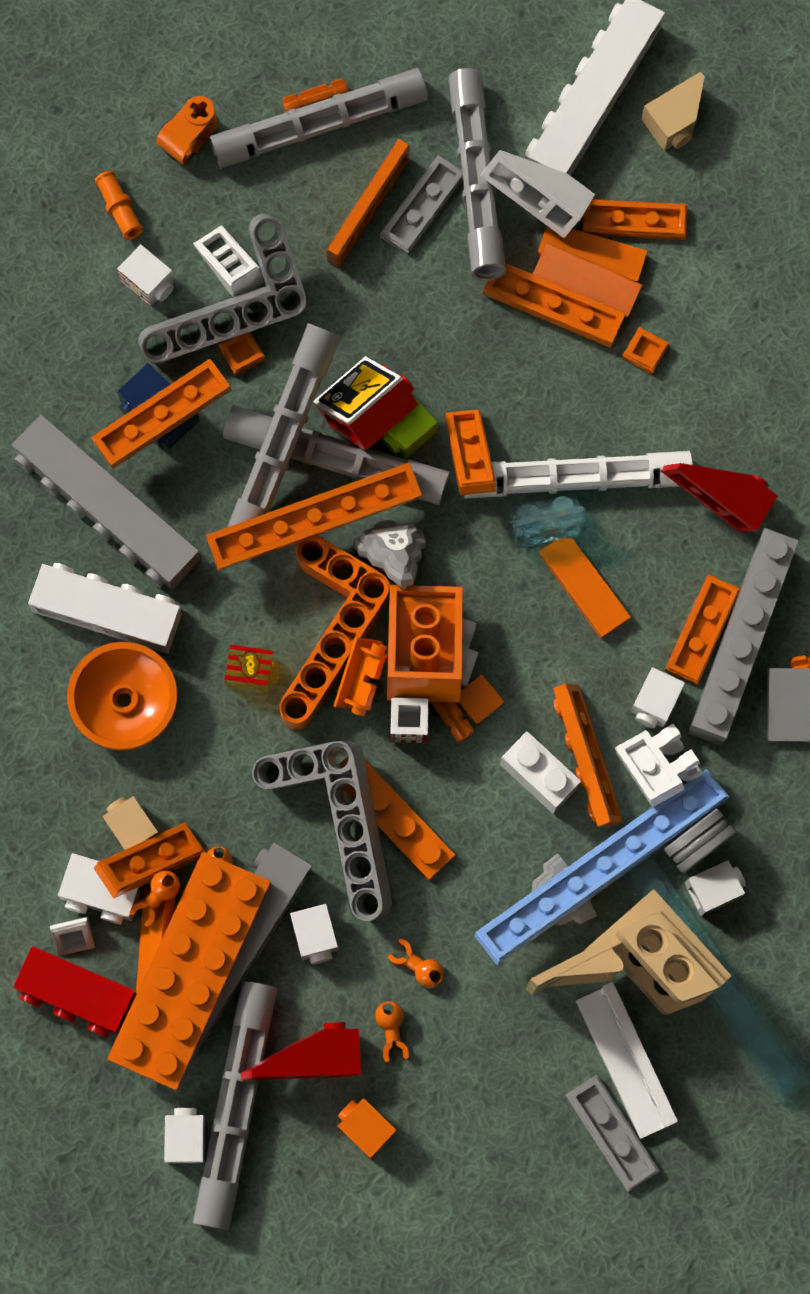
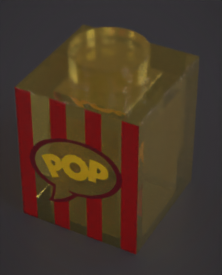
[224,644,280,693]

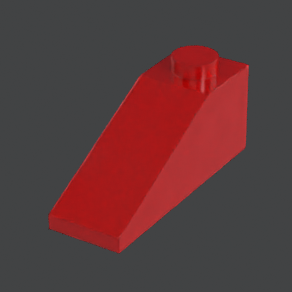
[661,463,778,533]
[241,1022,361,1080]

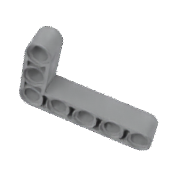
[138,214,307,363]
[252,741,392,921]

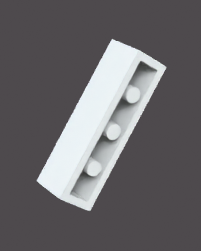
[28,563,182,654]

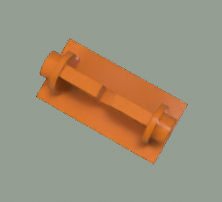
[333,637,388,716]

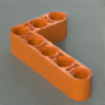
[280,536,390,730]

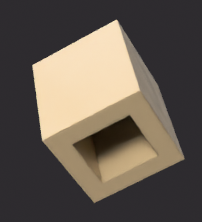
[102,796,159,850]

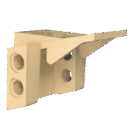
[525,889,732,1015]

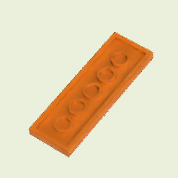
[107,851,271,1091]

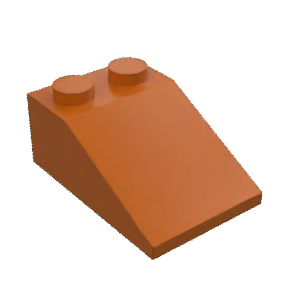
[387,585,463,702]

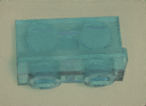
[507,492,587,549]

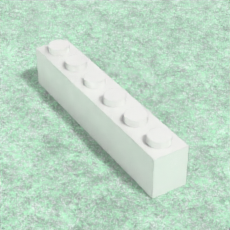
[525,0,665,176]

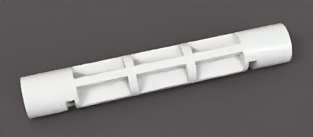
[464,451,692,499]

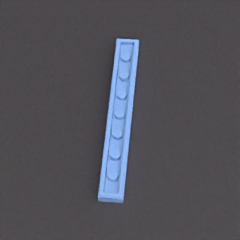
[474,769,729,965]

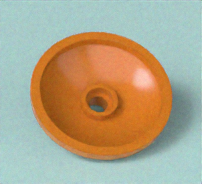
[67,642,178,751]

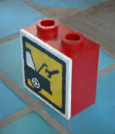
[313,356,418,451]

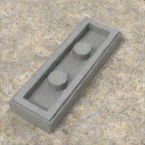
[380,155,463,256]
[565,1074,659,1192]

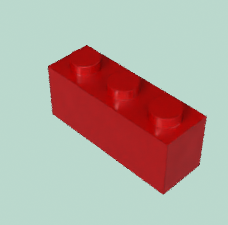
[13,946,137,1038]

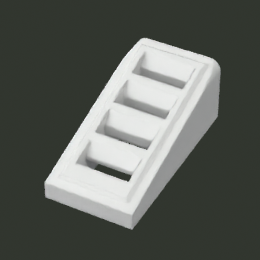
[193,225,264,297]

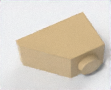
[641,72,705,151]

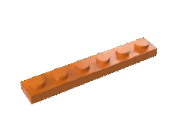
[206,462,422,571]

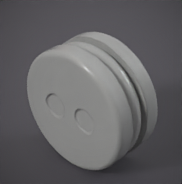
[664,809,736,873]

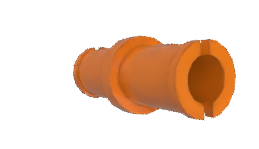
[95,171,144,240]

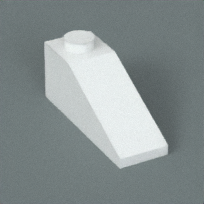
[480,150,595,238]

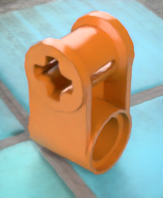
[156,96,218,165]

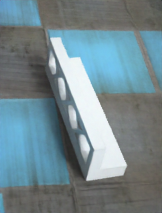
[576,982,678,1139]

